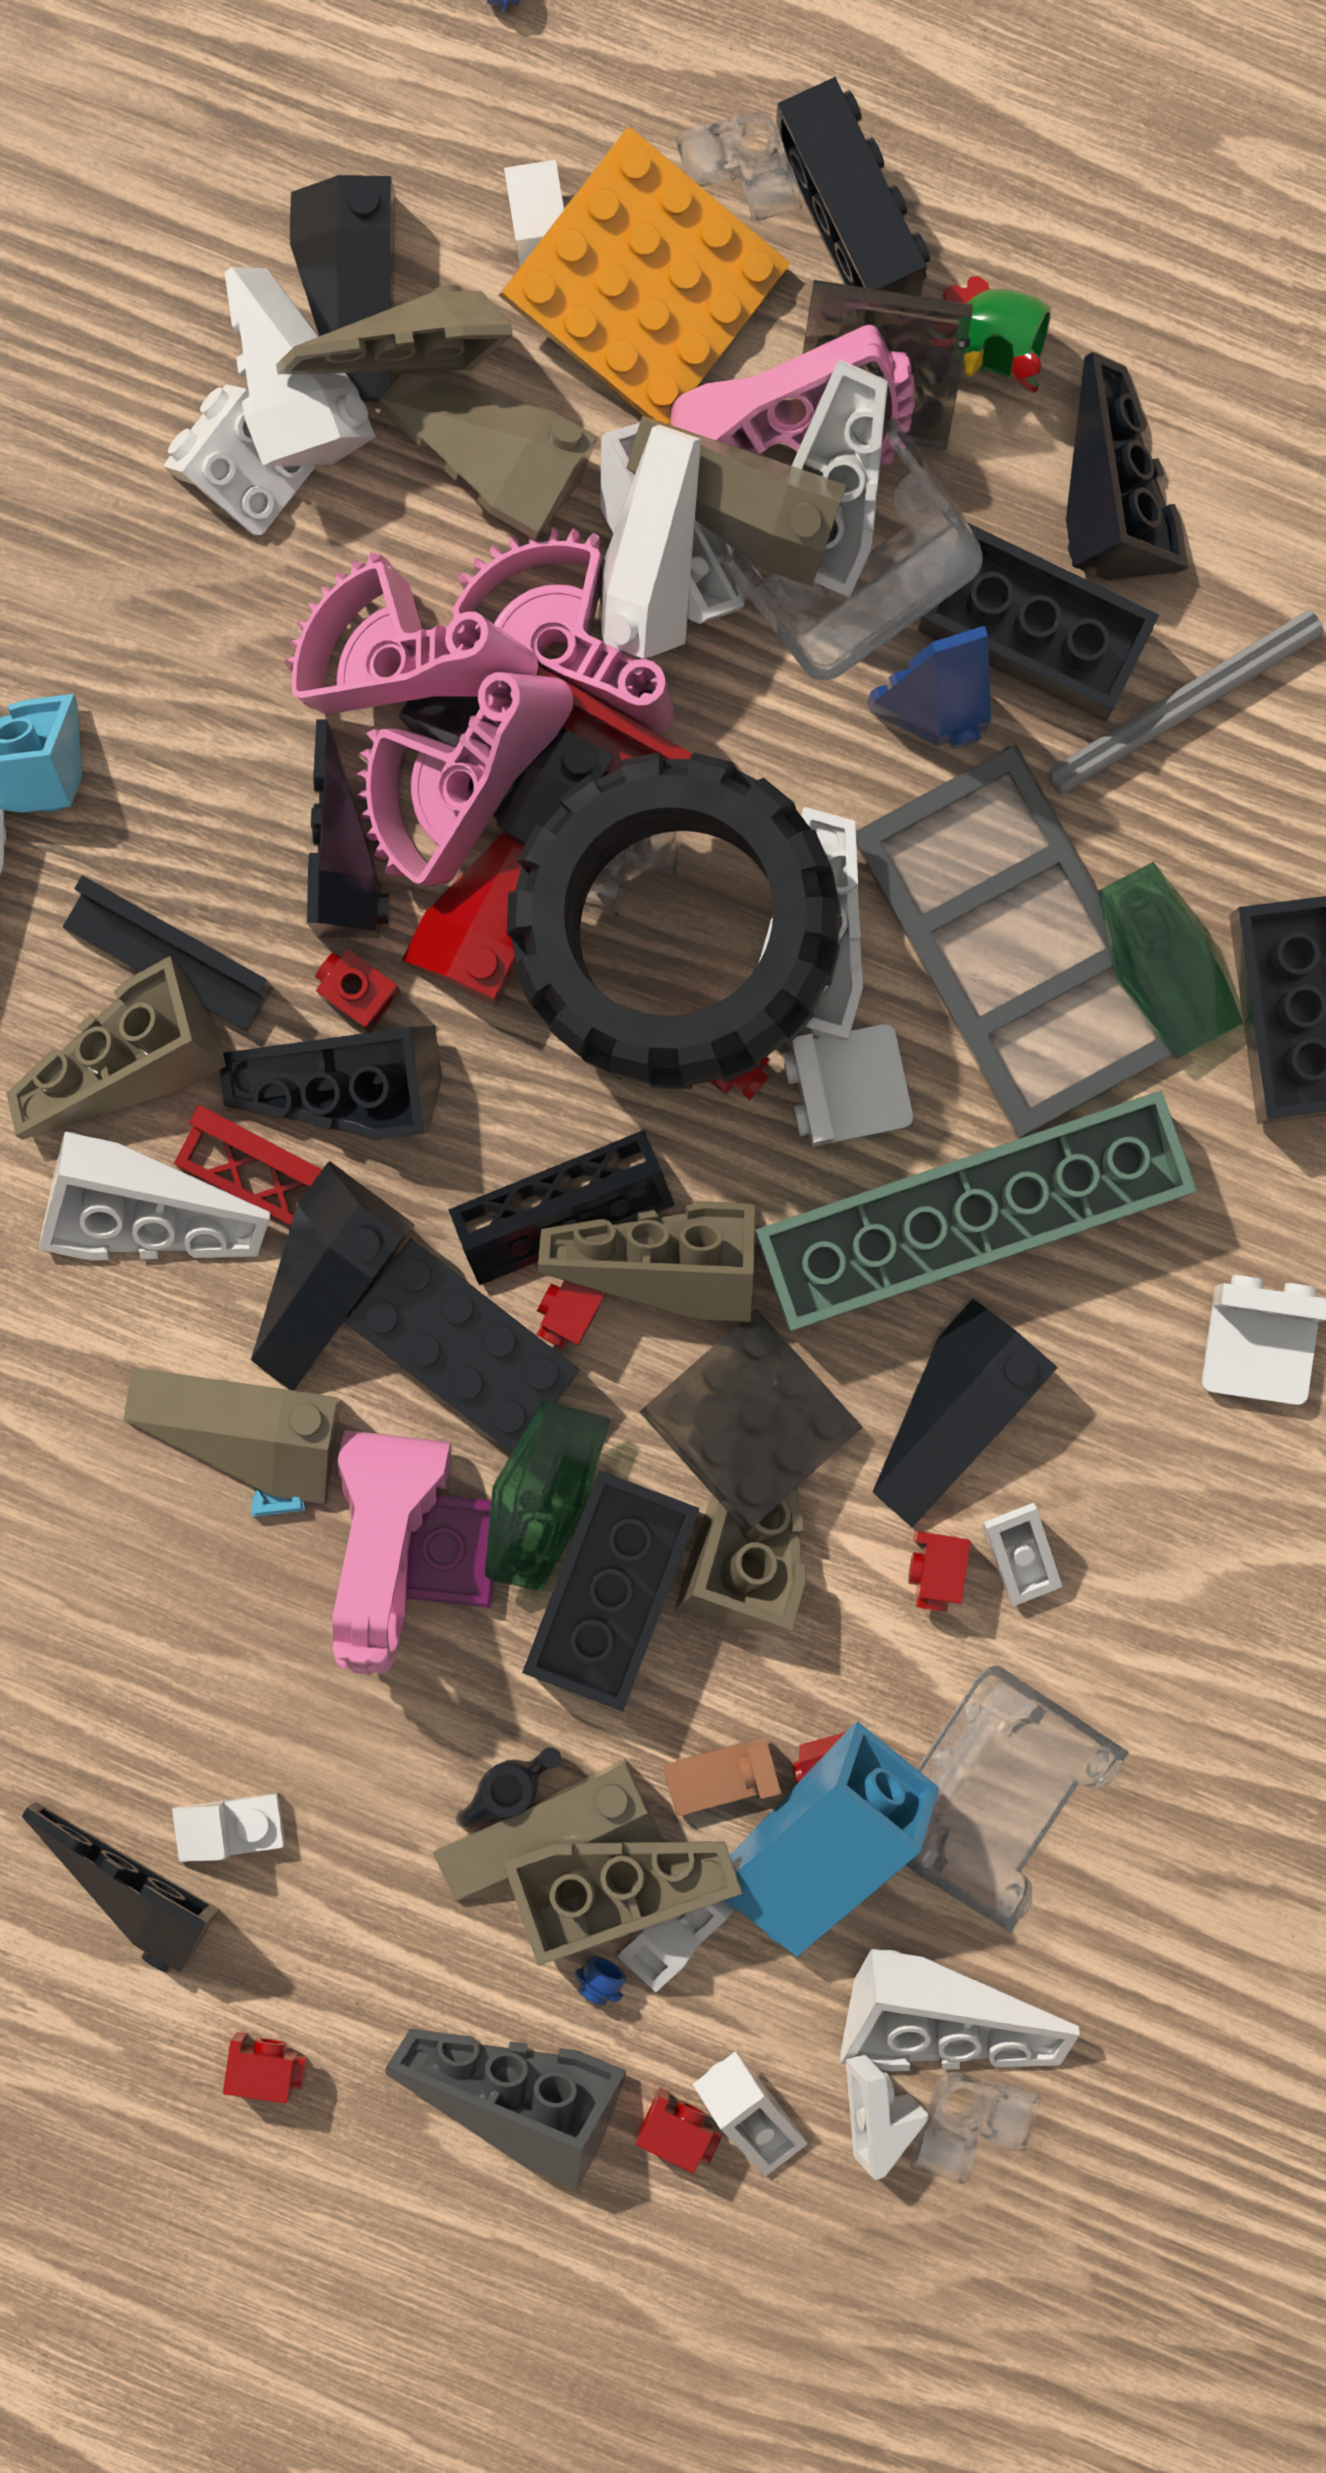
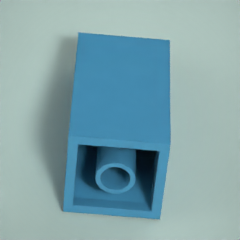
[725,1721,939,1957]

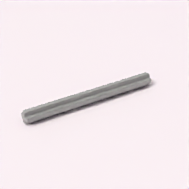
[1047,610,1324,795]

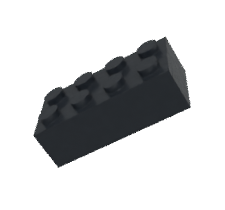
[775,77,930,325]
[917,523,1159,722]
[1229,896,1326,1124]
[345,1238,581,1454]
[522,1470,700,1711]

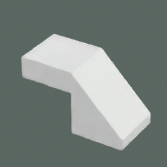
[504,160,564,266]
[616,1900,735,1992]

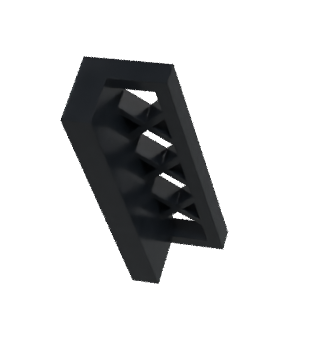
[63,875,274,1033]
[448,1130,675,1286]

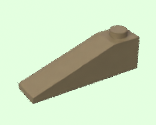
[503,1841,743,1966]

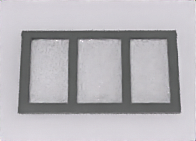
[856,745,1185,1139]

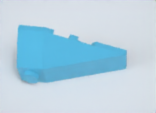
[0,694,82,813]

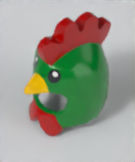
[927,276,1051,393]

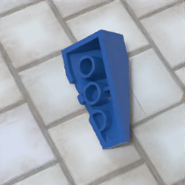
[868,626,991,749]

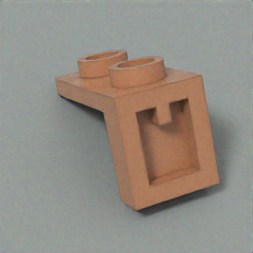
[664,1736,781,1816]

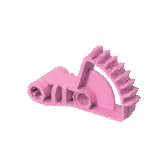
[670,325,915,474]
[453,527,675,735]
[283,552,538,715]
[356,672,573,886]
[332,1430,452,1675]

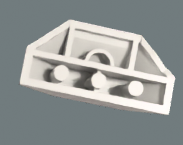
[600,422,747,624]

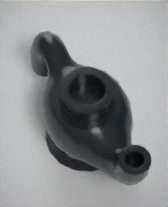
[456,1747,561,1828]

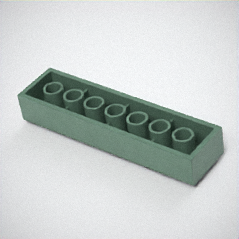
[755,1090,1197,1333]

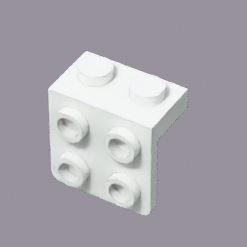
[163,384,316,535]
[782,1024,913,1148]
[1201,1275,1326,1405]

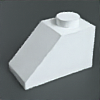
[693,2052,808,2177]

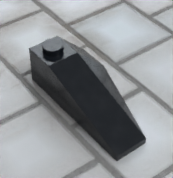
[1066,352,1188,580]
[399,696,614,846]
[307,719,390,938]

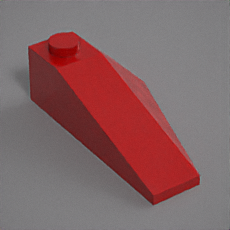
[402,832,524,1006]

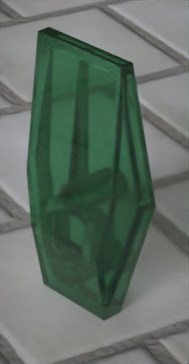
[1098,862,1243,1059]
[485,1401,611,1592]

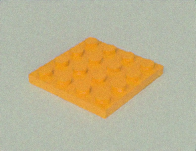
[498,126,791,424]

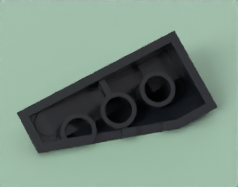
[290,175,396,401]
[220,1025,442,1140]
[251,1161,415,1391]
[872,1298,1058,1527]
[21,1802,219,1973]

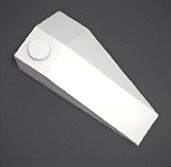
[225,267,375,467]
[791,359,888,598]
[599,425,701,659]
[758,807,863,1040]
[38,1132,270,1261]
[840,1949,1080,2072]

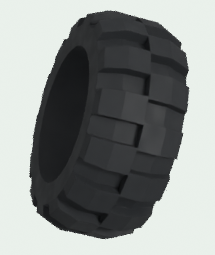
[506,752,842,1089]

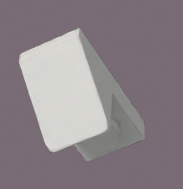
[982,1503,1062,1607]
[172,1792,286,1862]
[846,2055,928,2180]

